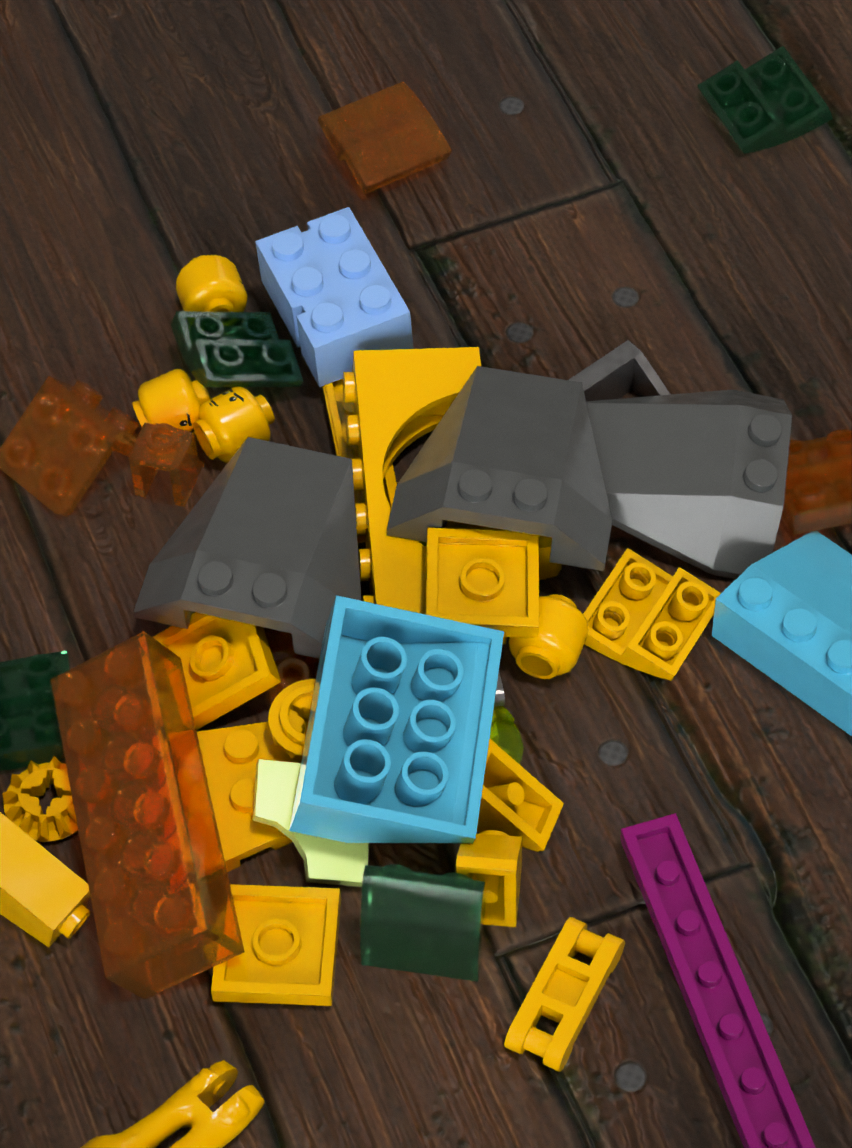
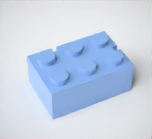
[255,207,413,387]

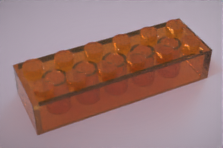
[51,631,245,999]

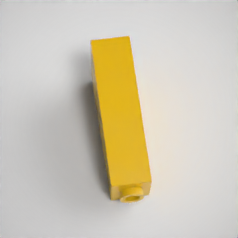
[0,812,92,948]

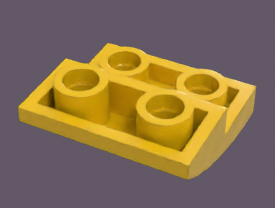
[583,548,721,681]

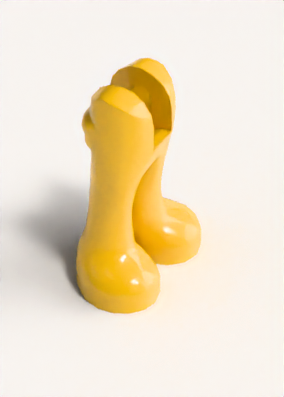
[81,1060,265,1148]

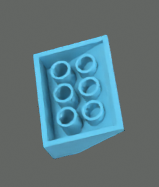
[712,530,852,736]
[289,595,504,843]

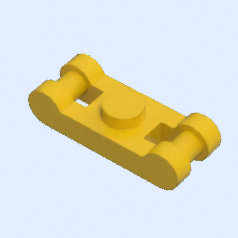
[504,917,625,1072]

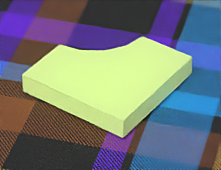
[252,759,369,887]

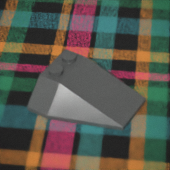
[387,366,612,571]
[586,389,792,579]
[133,437,361,659]

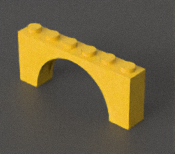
[343,347,507,644]

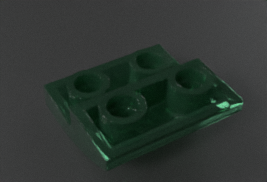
[697,46,833,154]
[170,311,303,387]
[0,650,83,771]
[360,864,485,982]

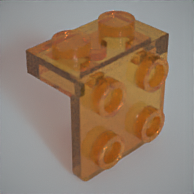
[0,376,151,516]

